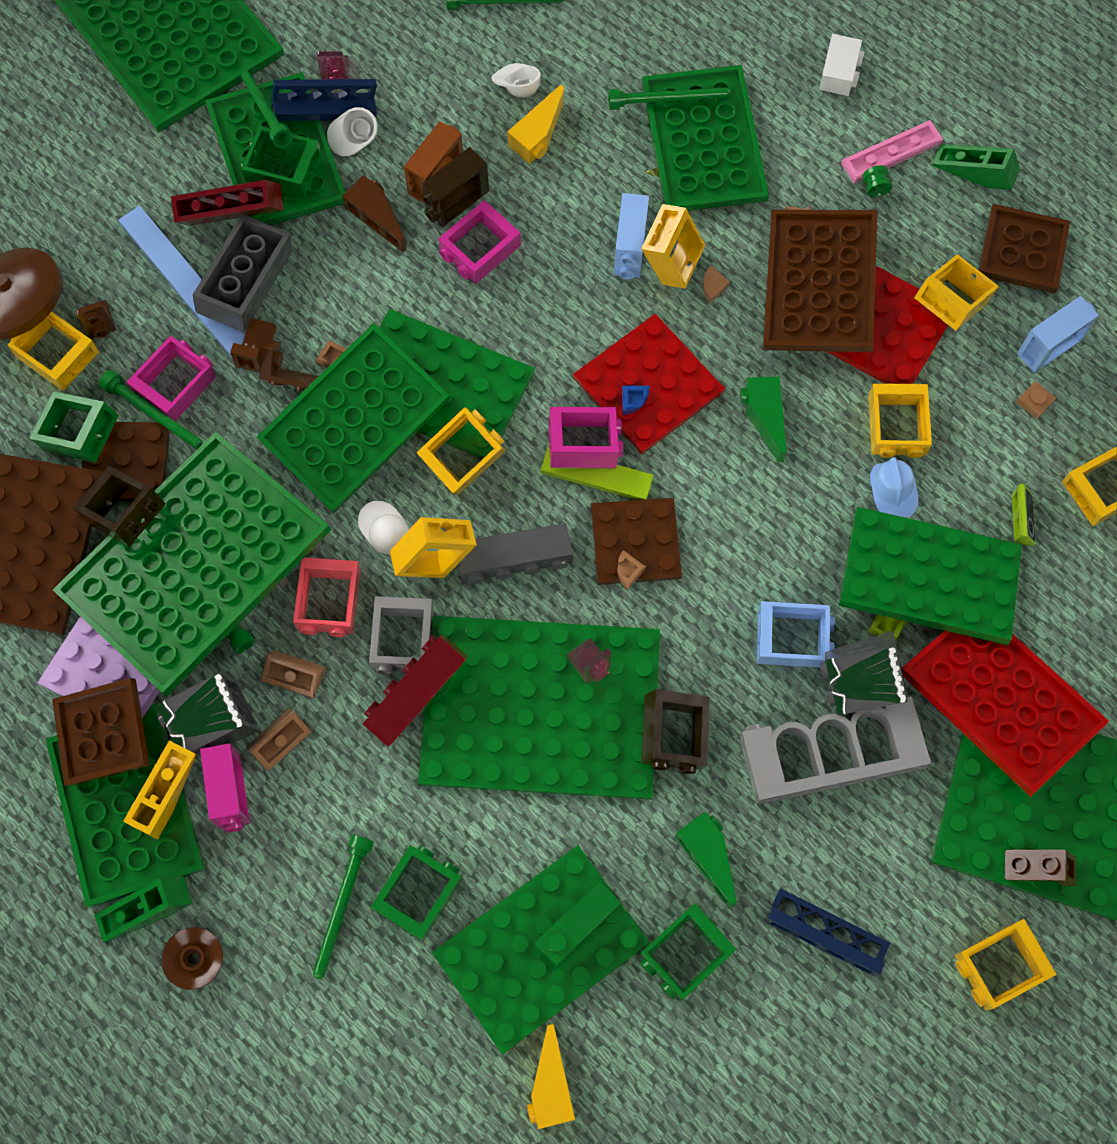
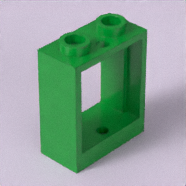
[240,125,322,199]
[29,391,119,463]
[370,845,462,942]
[640,903,737,1002]

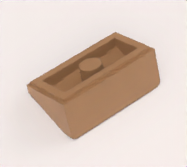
[260,650,326,698]
[246,708,312,771]

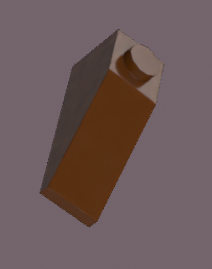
[342,175,406,253]

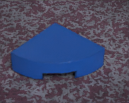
[622,386,650,415]

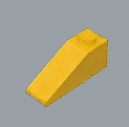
[507,85,565,164]
[123,741,196,840]
[527,1024,575,1129]

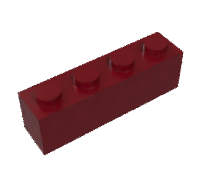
[171,180,283,226]
[363,634,468,747]

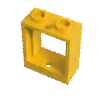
[641,204,706,289]
[914,254,999,331]
[8,311,99,391]
[868,384,932,458]
[416,407,507,495]
[1062,447,1117,527]
[389,517,477,578]
[955,919,1057,1011]

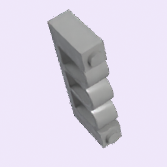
[739,696,931,805]

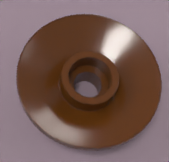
[161,927,223,990]

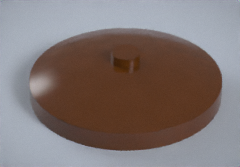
[0,248,63,340]

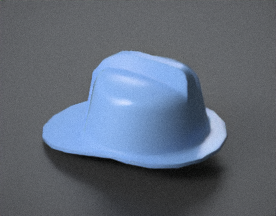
[870,457,918,517]

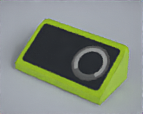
[1012,484,1035,546]

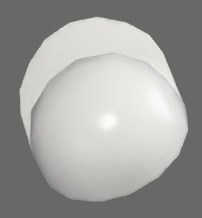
[491,63,541,98]
[327,107,379,157]
[358,501,409,554]

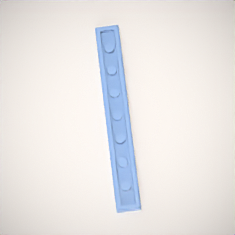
[118,205,246,370]

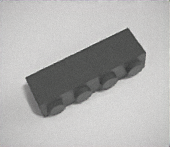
[459,523,573,584]

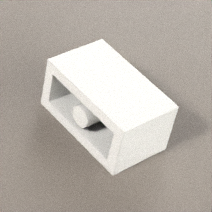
[819,34,864,96]

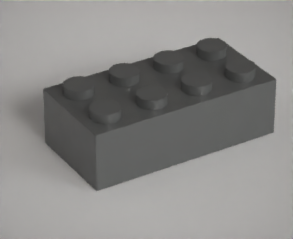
[192,214,292,332]

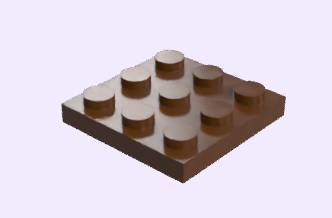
[978,204,1070,294]
[81,422,170,502]
[591,498,682,585]
[52,678,150,786]

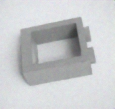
[369,596,434,675]

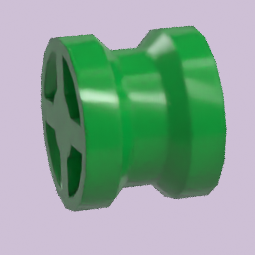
[862,165,893,197]

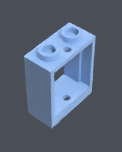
[614,193,649,279]
[1017,296,1099,373]
[757,601,835,668]

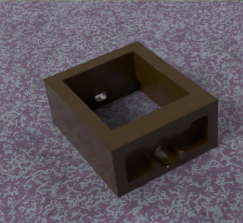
[422,147,489,228]
[73,466,166,547]
[641,689,710,774]

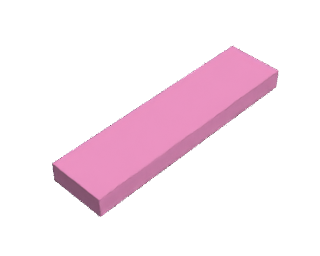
[841,120,943,183]

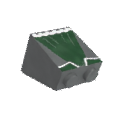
[820,631,908,715]
[157,672,260,757]

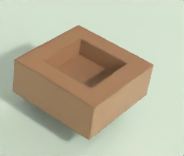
[1016,381,1056,419]

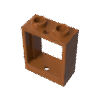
[404,121,463,204]

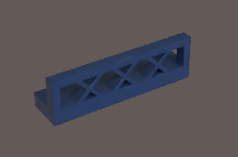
[271,79,377,121]
[765,888,890,977]

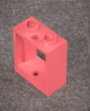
[293,557,361,637]

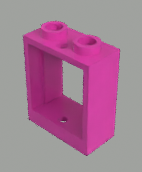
[438,200,521,284]
[127,335,216,421]
[548,407,623,468]
[200,744,250,833]

